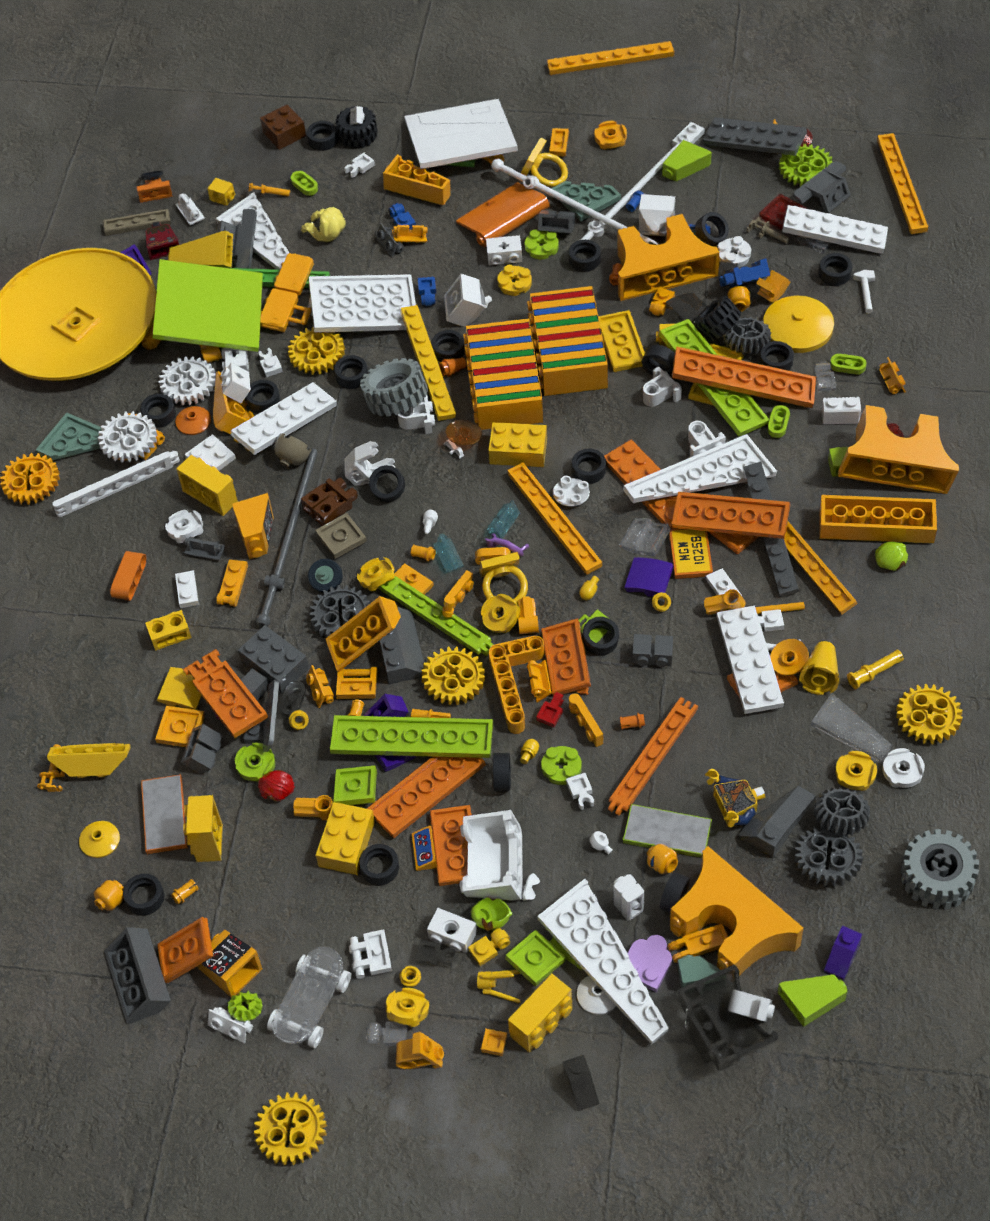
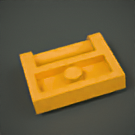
[336,667,378,699]

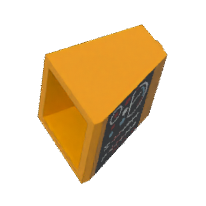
[232,493,274,559]
[197,930,263,997]

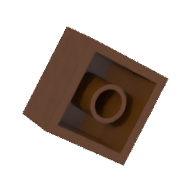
[260,104,306,150]

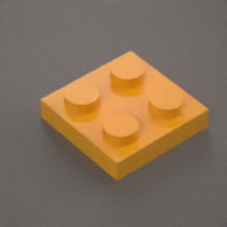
[155,706,205,747]

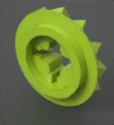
[228,990,262,1021]

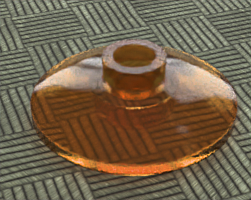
[446,420,482,446]

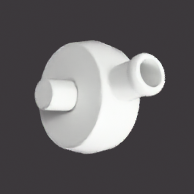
[589,831,613,854]

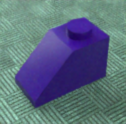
[363,694,408,717]
[824,926,862,981]

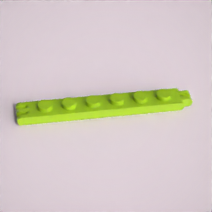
[378,576,494,656]

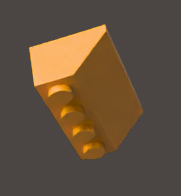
[325,596,401,671]

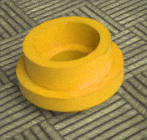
[652,592,671,612]
[289,710,309,730]
[400,966,421,987]

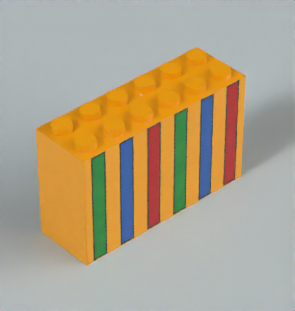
[527,286,608,396]
[463,319,543,430]

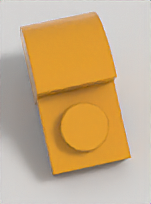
[756,270,790,302]

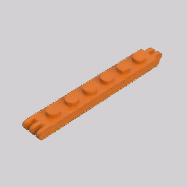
[608,697,699,816]

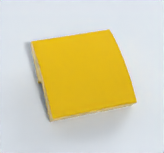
[157,667,201,710]

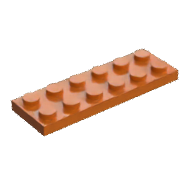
[604,439,677,530]
[672,492,790,539]
[367,756,486,838]

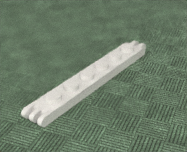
[53,451,180,517]

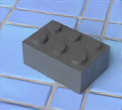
[238,625,309,693]

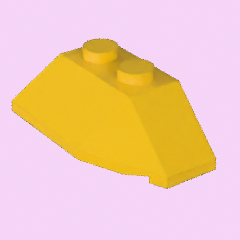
[47,743,131,778]

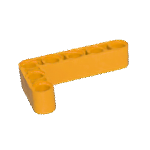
[489,636,545,734]

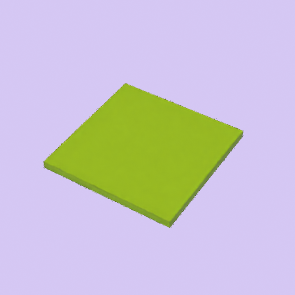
[152,259,263,352]

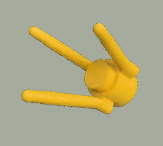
[477,970,521,1003]

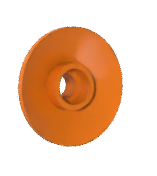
[175,406,211,435]

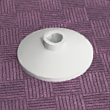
[577,976,616,1015]

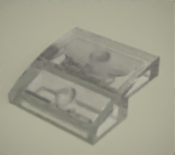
[619,518,671,556]

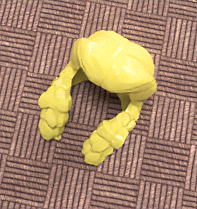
[301,207,346,242]

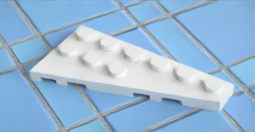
[216,192,289,270]

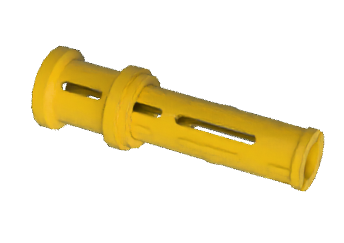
[847,650,904,689]

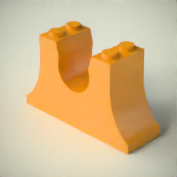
[617,214,720,301]
[838,405,959,494]
[670,846,803,983]

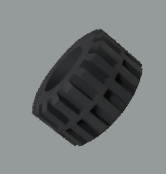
[335,106,378,148]
[694,296,741,342]

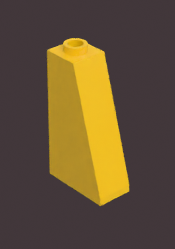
[168,231,233,268]

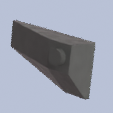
[738,786,816,858]

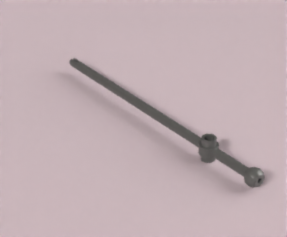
[255,449,317,628]

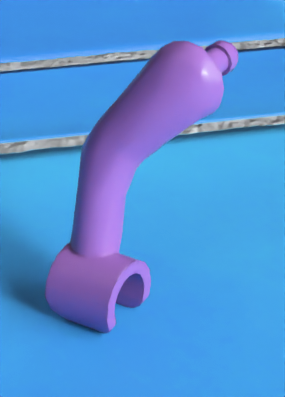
[485,534,529,556]

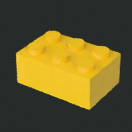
[489,422,547,467]
[176,455,238,516]
[183,795,223,862]
[316,802,375,875]
[508,974,573,1053]

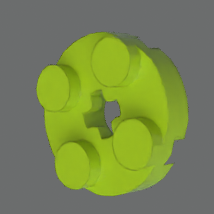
[525,229,559,260]
[235,743,275,782]
[541,746,582,785]

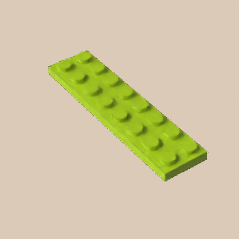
[659,319,769,437]
[330,715,493,758]

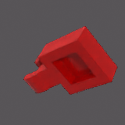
[536,692,564,728]

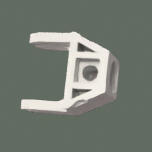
[344,441,395,486]

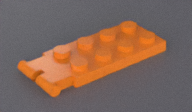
[182,649,268,738]

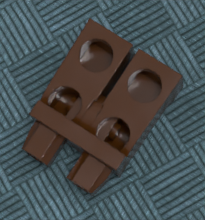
[301,477,358,526]

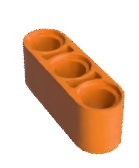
[110,551,146,601]

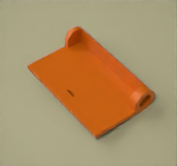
[456,182,549,247]

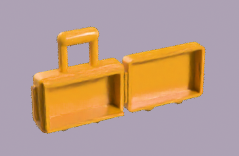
[260,253,314,333]

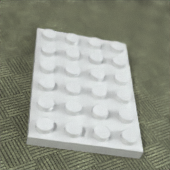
[309,275,416,332]

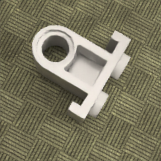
[643,367,682,407]
[397,396,435,434]
[688,421,725,458]
[727,989,775,1022]

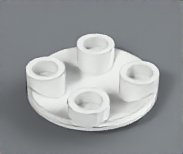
[553,476,590,506]

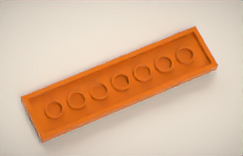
[672,346,816,408]

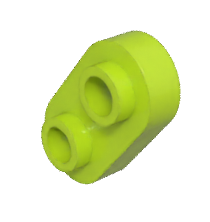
[291,171,318,196]
[830,354,867,374]
[768,405,790,438]

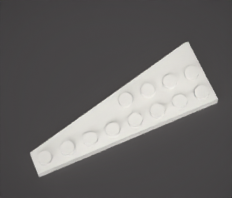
[623,434,777,503]
[538,879,668,1044]

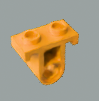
[396,1032,444,1069]

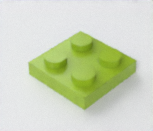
[334,765,377,805]
[505,930,566,987]

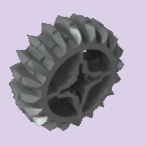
[723,316,771,355]
[814,787,870,836]

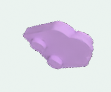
[627,935,672,992]

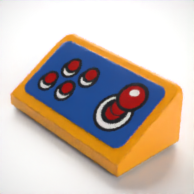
[412,826,437,871]

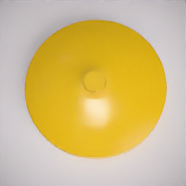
[763,296,834,353]

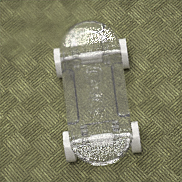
[267,947,351,1048]

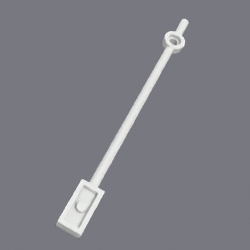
[581,122,704,240]

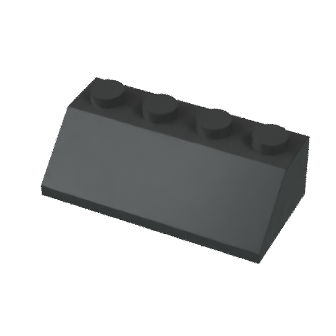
[379,607,424,684]
[104,927,171,1024]

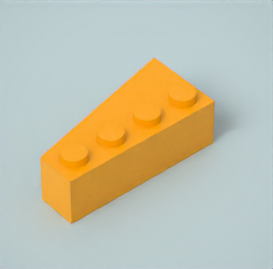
[383,154,450,205]

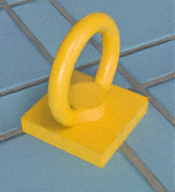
[521,138,568,187]
[479,552,528,605]

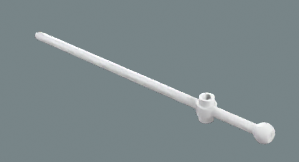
[491,159,659,245]

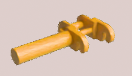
[248,183,290,196]
[37,744,65,792]

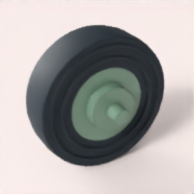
[308,559,343,593]

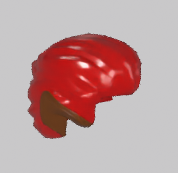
[258,770,295,803]

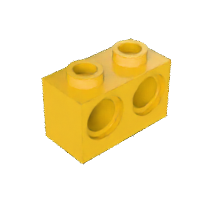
[145,610,192,651]

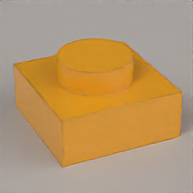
[481,1029,507,1056]

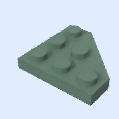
[551,181,621,221]
[36,413,102,460]

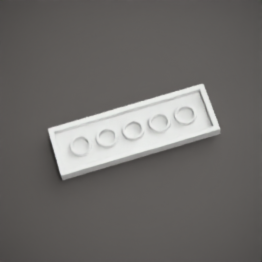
[782,205,888,254]
[231,382,337,455]
[717,606,784,714]

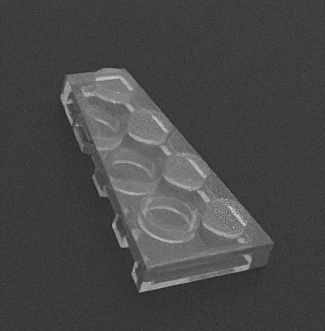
[811,693,892,764]

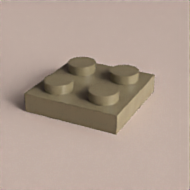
[315,513,367,559]

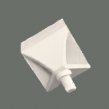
[639,194,675,236]
[444,274,492,327]

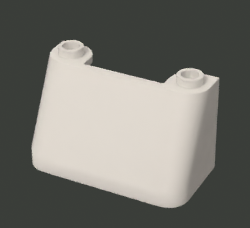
[460,810,523,901]

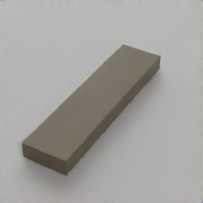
[103,209,171,236]

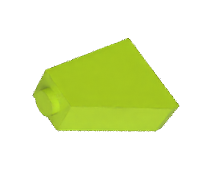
[662,140,712,182]
[778,975,848,1027]

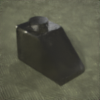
[563,1055,599,1111]

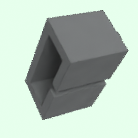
[538,210,575,233]
[633,634,673,667]
[181,724,222,774]

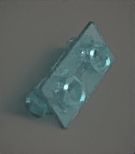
[488,500,520,539]
[433,534,464,573]

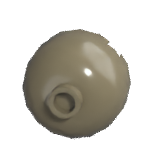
[274,433,311,467]

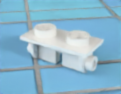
[176,194,205,225]
[208,1007,253,1043]

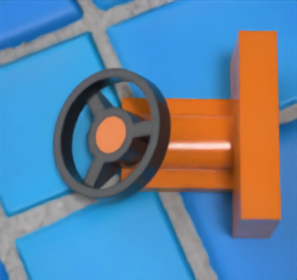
[137,170,173,203]

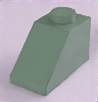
[677,955,726,992]

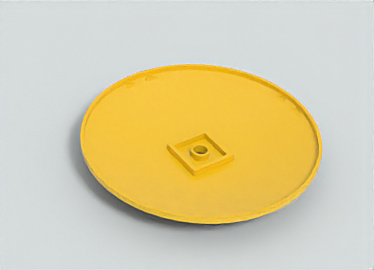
[0,248,157,381]

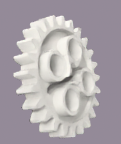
[159,356,216,405]
[98,411,157,462]

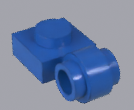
[389,203,416,229]
[418,277,436,307]

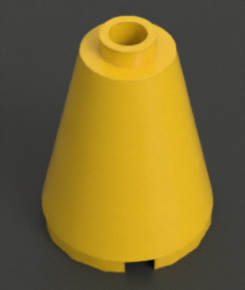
[799,641,839,695]

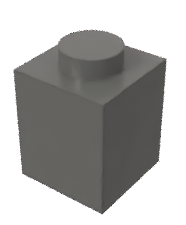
[241,669,269,701]

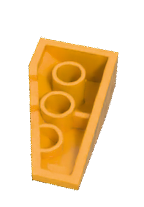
[213,371,254,434]

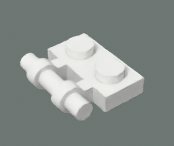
[349,929,392,979]

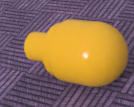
[579,576,599,600]
[520,739,539,764]

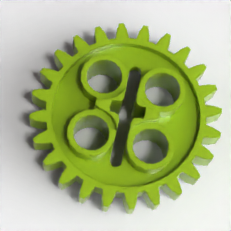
[779,144,833,187]

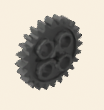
[310,585,370,638]
[794,827,863,886]

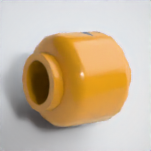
[727,286,750,312]
[647,844,678,874]
[94,880,124,911]

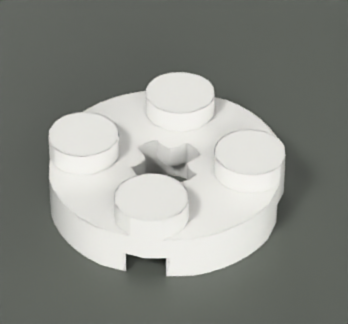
[718,236,751,268]
[165,510,203,543]
[882,748,924,788]

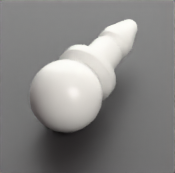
[423,510,438,534]

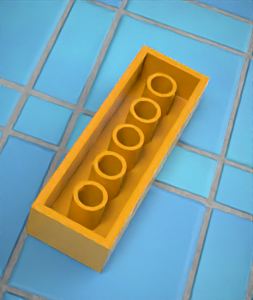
[819,495,937,543]

